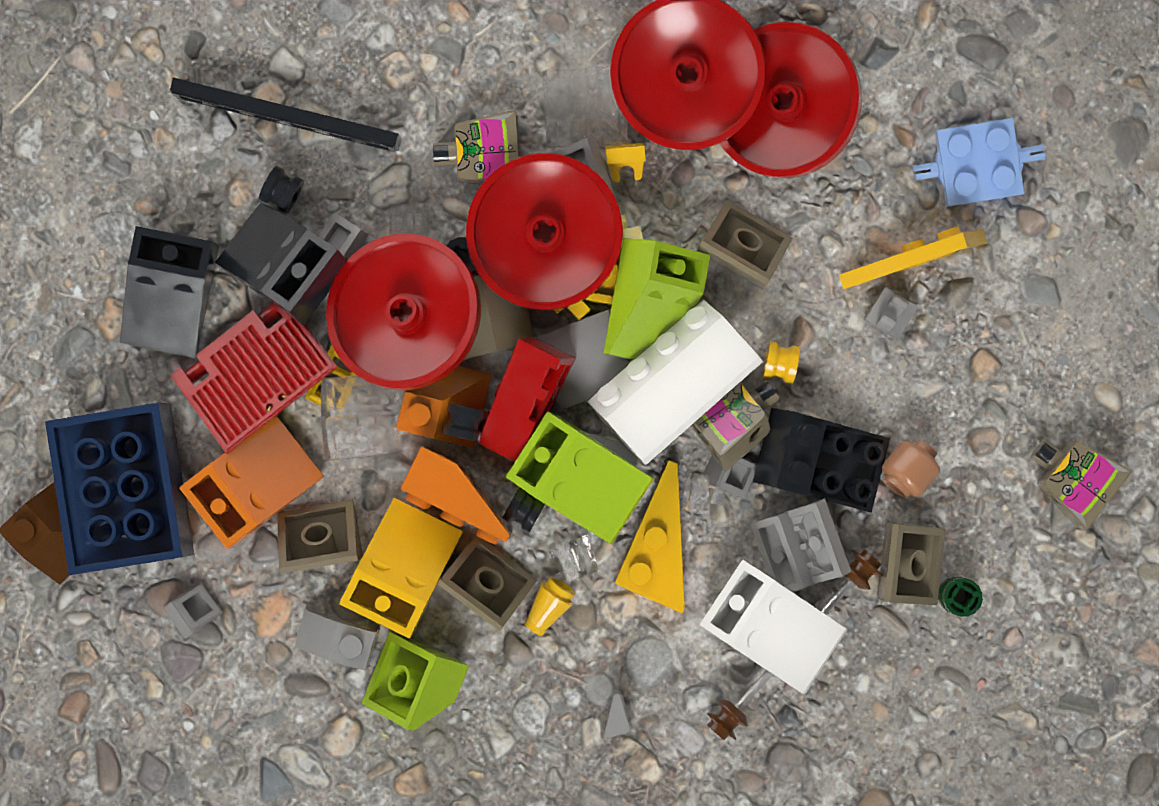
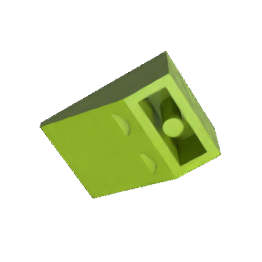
[603,238,710,360]
[506,411,654,544]

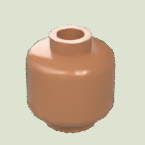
[882,440,940,499]

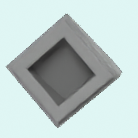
[702,455,757,499]
[164,581,223,639]
[603,690,632,739]

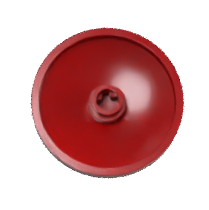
[610,0,766,150]
[719,22,862,178]
[466,153,623,310]
[326,233,481,390]

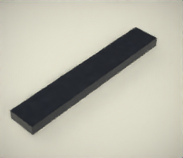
[170,78,401,153]

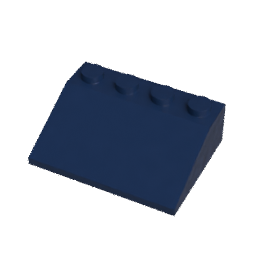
[45,402,195,576]

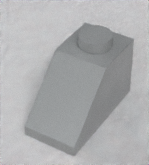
[295,609,380,671]

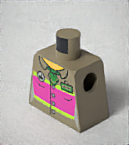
[433,110,519,185]
[691,381,779,472]
[1031,439,1132,530]

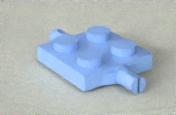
[913,118,1045,207]

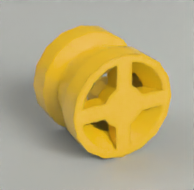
[762,341,800,384]

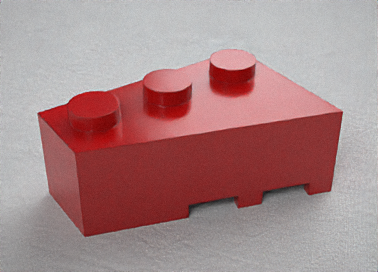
[478,337,576,462]

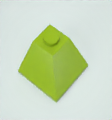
[361,632,469,731]

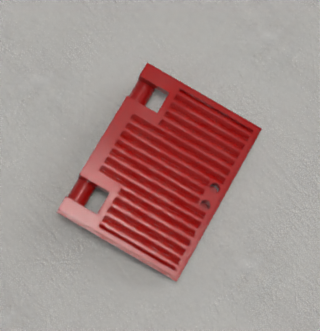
[171,303,338,454]

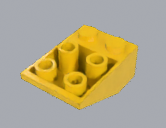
[339,497,463,638]

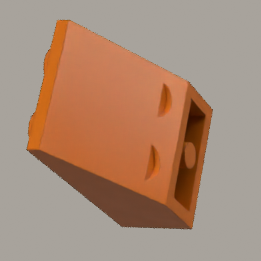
[179,416,325,549]
[400,446,512,545]

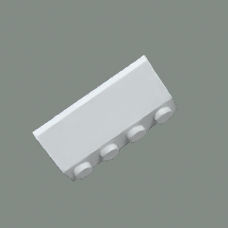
[587,300,763,465]

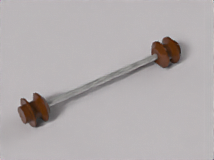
[707,549,883,740]

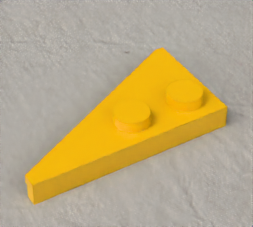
[839,226,988,289]
[614,460,685,613]

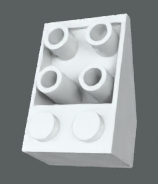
[700,560,847,695]

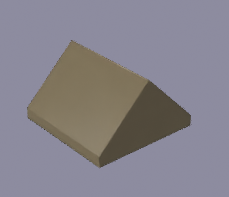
[697,199,793,289]
[464,275,534,360]
[277,499,363,574]
[877,522,946,605]
[438,535,537,631]

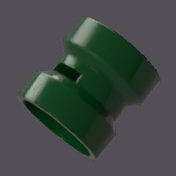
[938,576,983,617]

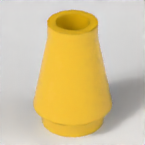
[524,576,576,636]

